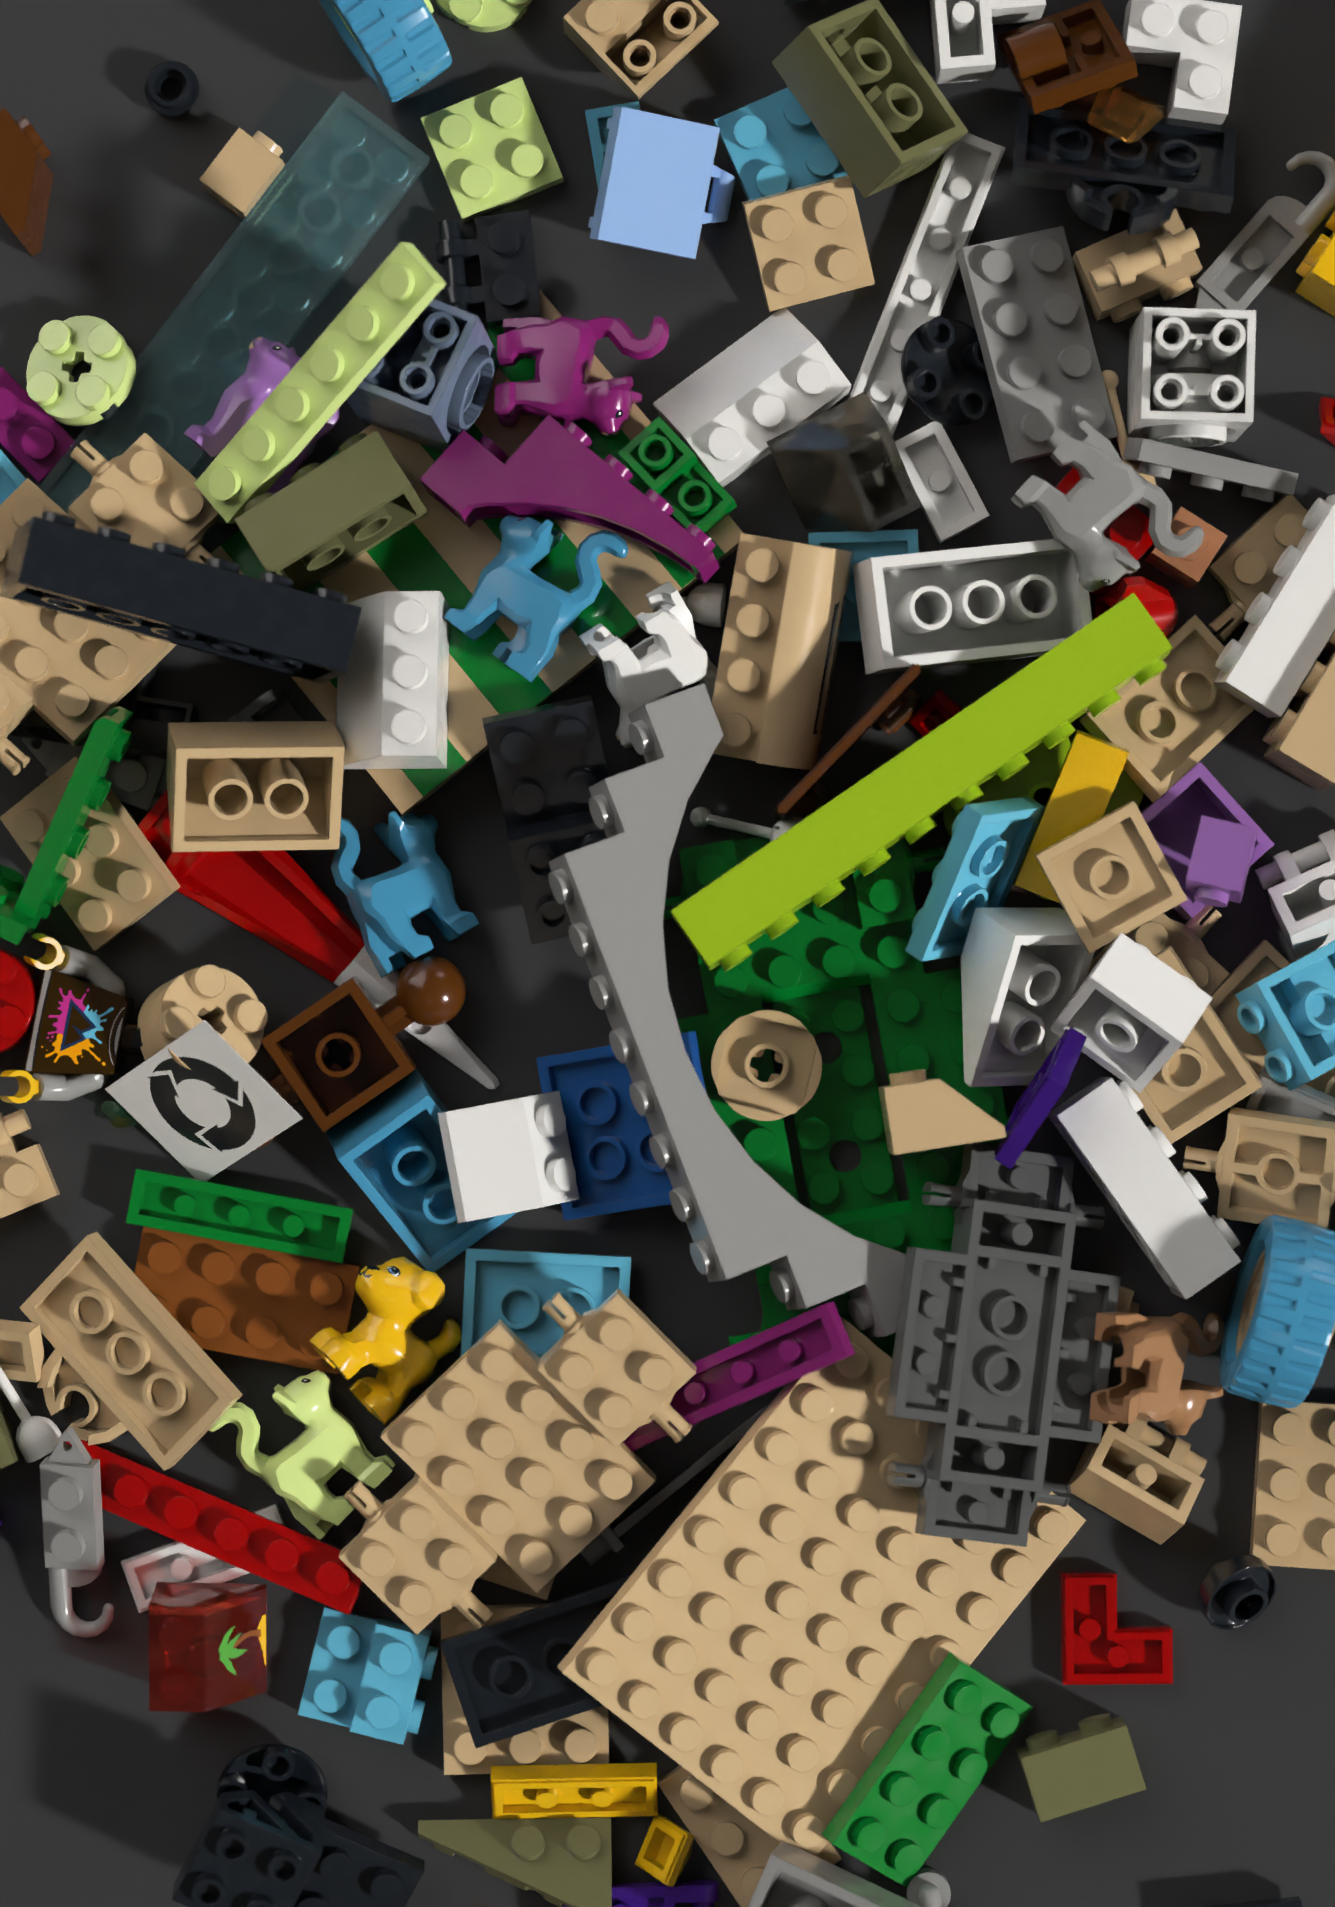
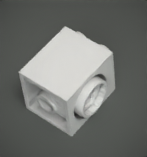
[1126,307,1256,448]

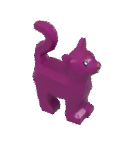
[494,315,669,437]

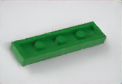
[126,1168,354,1263]

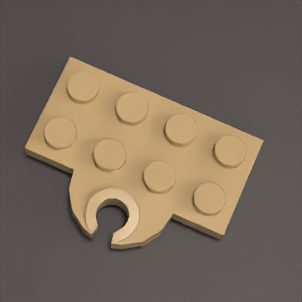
[19,1231,243,1471]

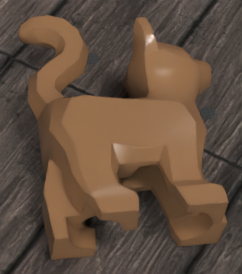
[1089,1311,1224,1435]

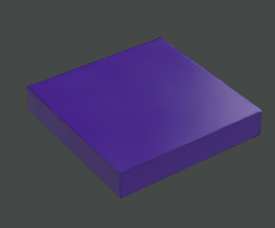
[994,1027,1087,1169]

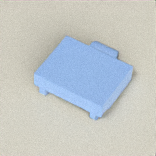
[588,107,736,259]

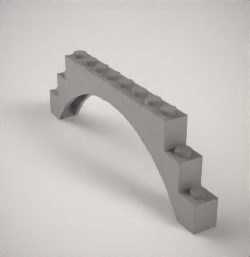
[548,683,906,1338]

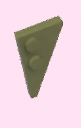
[418,1817,612,1907]

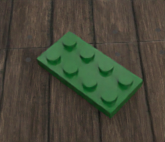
[822,1652,1033,1888]

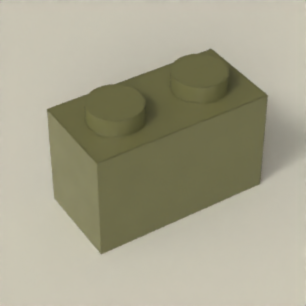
[1016,1713,1146,1823]

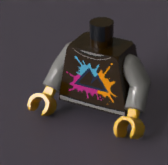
[0,933,143,1104]

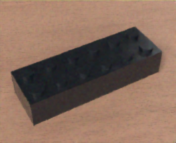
[0,511,362,684]

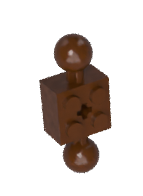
[257,956,466,1149]

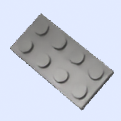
[956,226,1118,464]

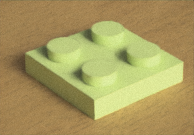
[421,77,564,223]

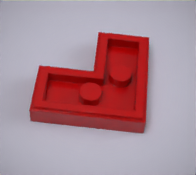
[1060,1572,1173,1685]

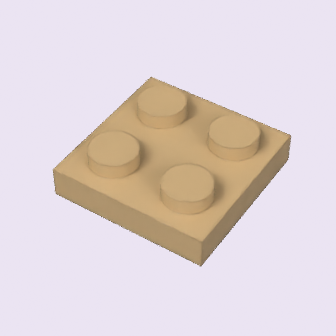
[742,175,875,311]
[1034,801,1188,954]

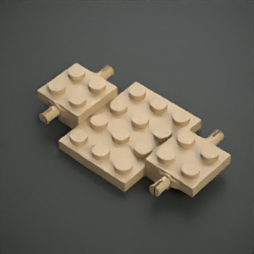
[0,432,221,776]
[338,1288,697,1635]

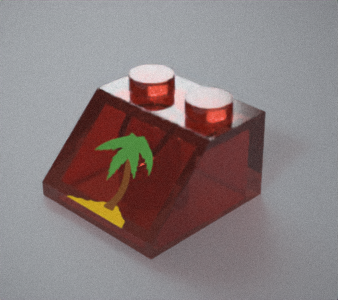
[149,1582,267,1712]

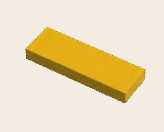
[1014,730,1129,903]
[491,1763,658,1819]

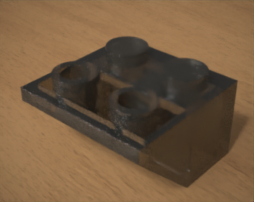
[766,392,921,532]

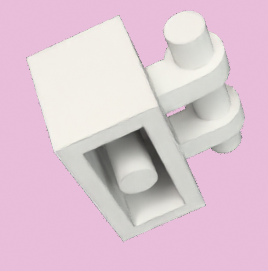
[1255,829,1335,959]

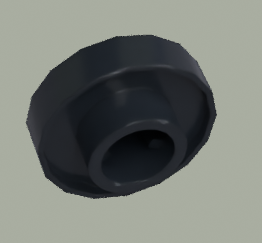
[1197,1555,1277,1630]

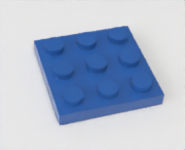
[536,1031,706,1220]

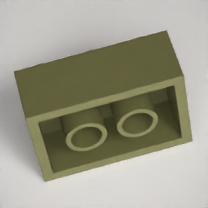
[772,0,969,199]
[234,430,428,591]

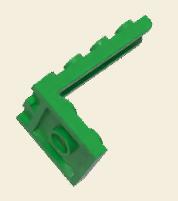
[0,706,133,945]

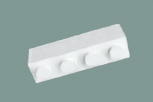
[1213,494,1335,718]

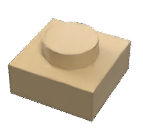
[0,1319,46,1383]

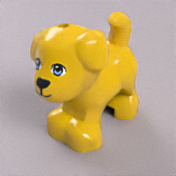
[309,1257,462,1426]

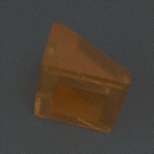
[1087,85,1167,143]

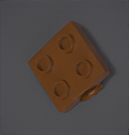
[997,0,1138,114]

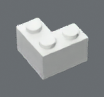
[929,0,1046,84]
[1122,0,1242,125]

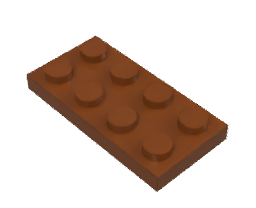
[134,1226,361,1374]

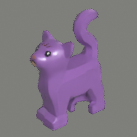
[183,337,339,495]

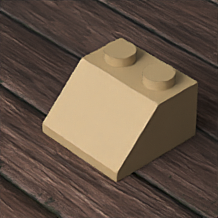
[878,1069,1006,1155]

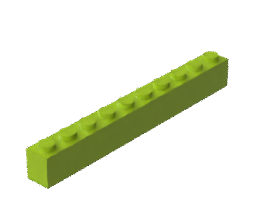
[671,593,1173,972]

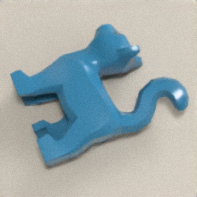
[444,514,629,682]
[331,811,480,978]

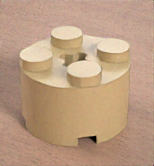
[137,965,268,1070]

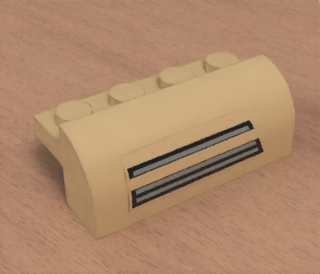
[712,533,854,770]

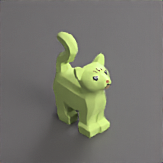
[209,1370,396,1540]

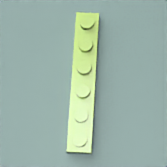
[194,242,447,524]

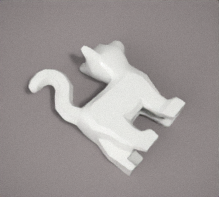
[579,581,718,748]

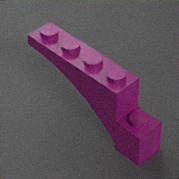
[420,415,720,584]

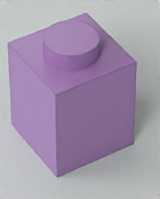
[1186,815,1257,907]

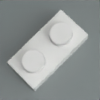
[889,421,990,543]

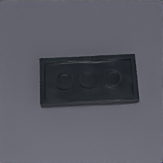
[440,1575,631,1748]

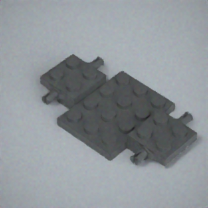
[886,1143,1121,1547]

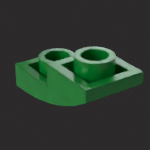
[618,416,737,534]

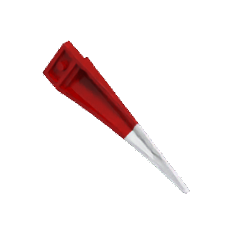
[138,789,499,1089]

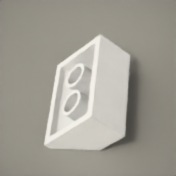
[653,307,851,488]
[336,591,450,769]

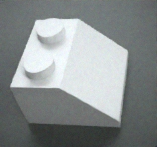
[1049,932,1213,1093]
[437,1091,580,1223]

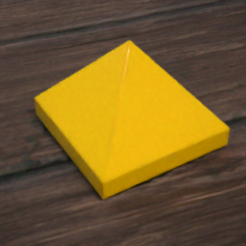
[635,1814,694,1887]

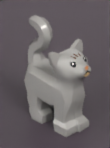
[1010,420,1204,593]

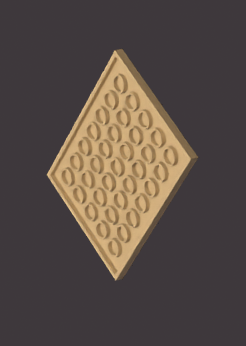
[557,1317,1086,1856]

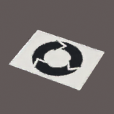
[105,1020,303,1181]

